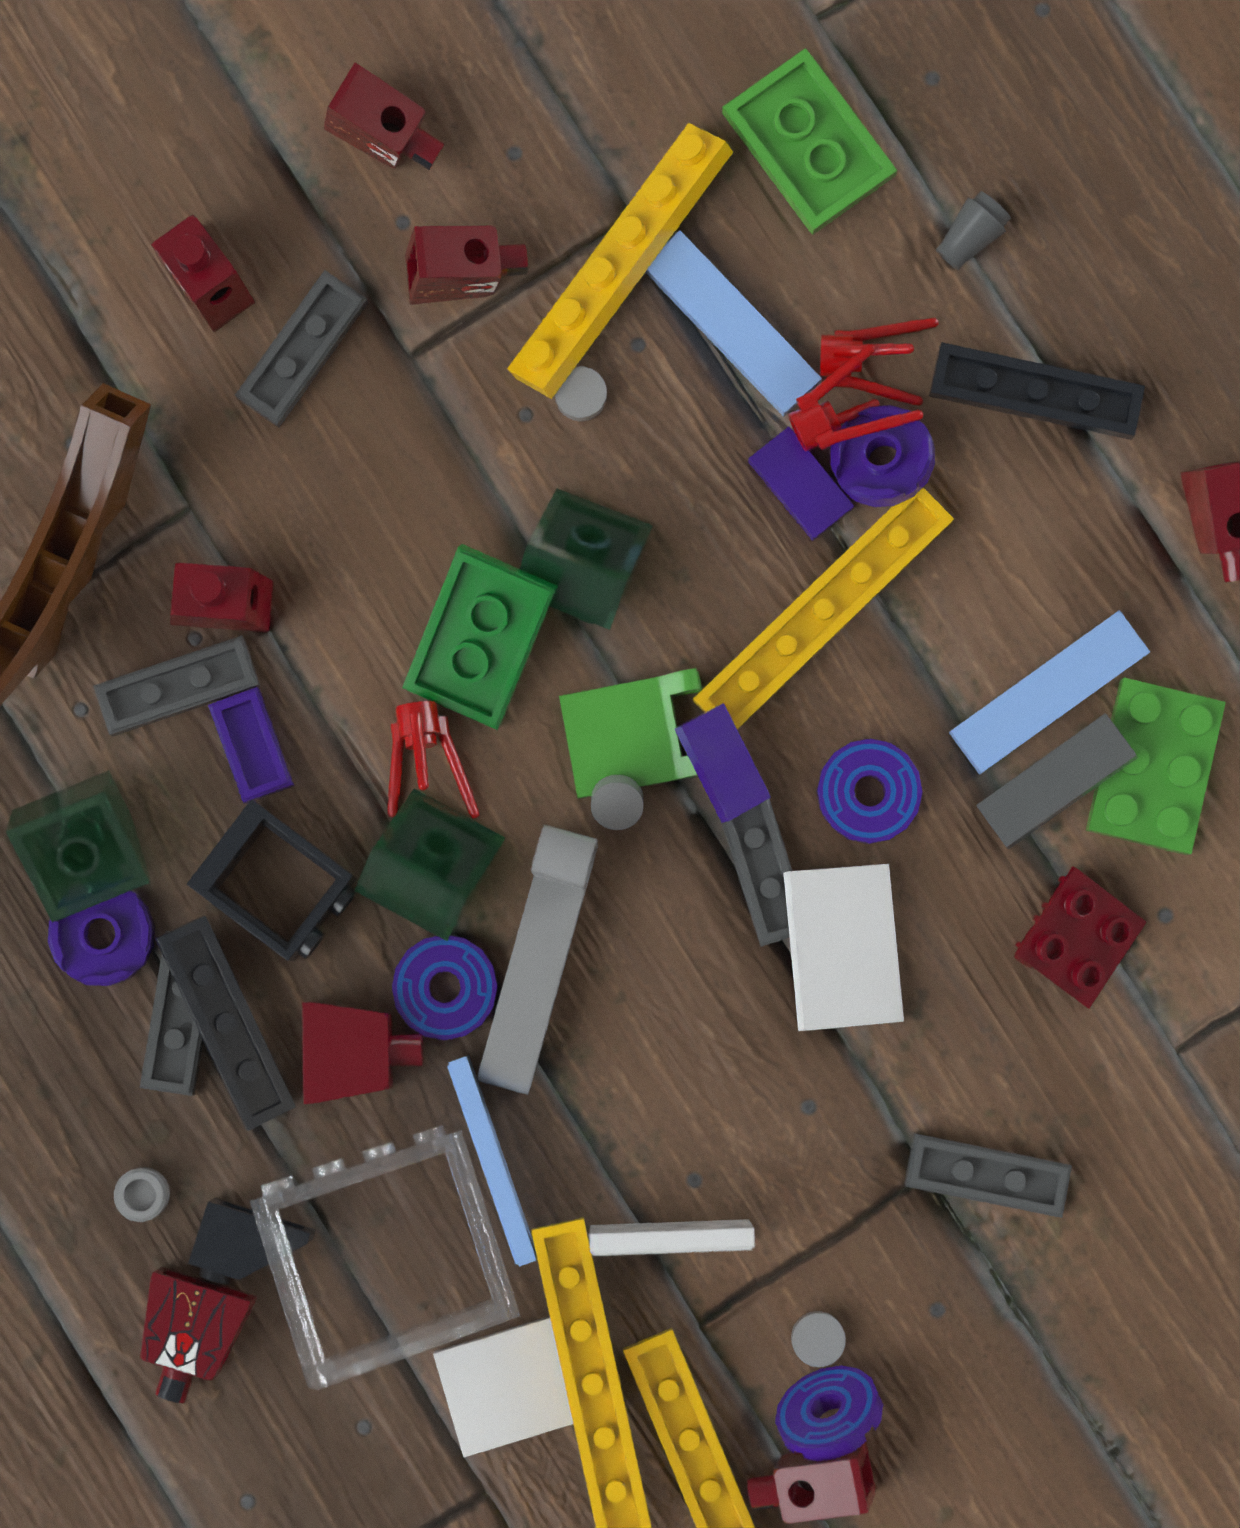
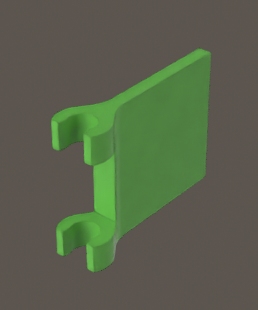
[559,668,702,799]

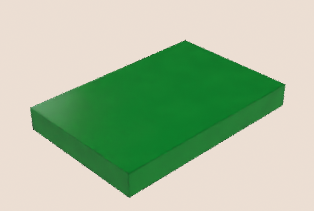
[402,544,558,730]

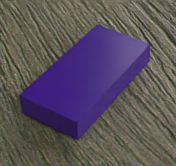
[748,426,854,541]
[208,687,294,804]
[674,703,771,823]

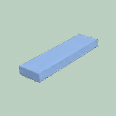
[645,230,822,417]
[949,610,1150,775]
[447,1055,537,1267]

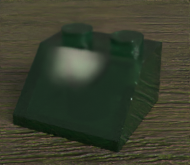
[520,488,653,630]
[6,770,150,923]
[354,788,505,941]

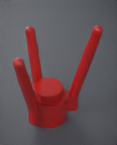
[820,318,939,406]
[788,344,923,452]
[387,701,480,819]

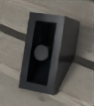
[188,1198,316,1285]

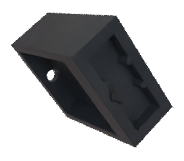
[187,799,357,962]

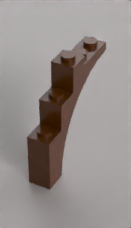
[0,383,151,706]

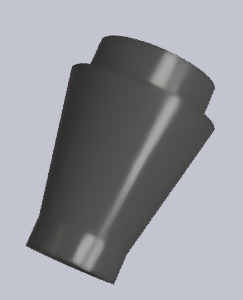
[936,191,1011,270]

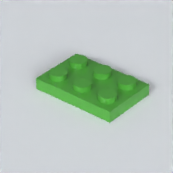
[722,48,897,235]
[1085,678,1226,855]

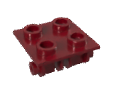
[1013,866,1146,1009]

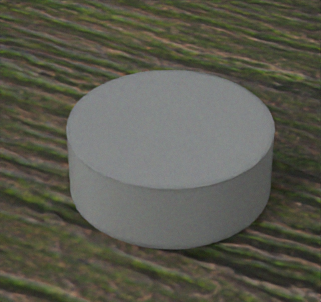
[555,367,607,421]
[591,775,643,830]
[114,1167,170,1222]
[791,1311,845,1367]

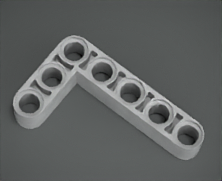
[477,825,598,1095]

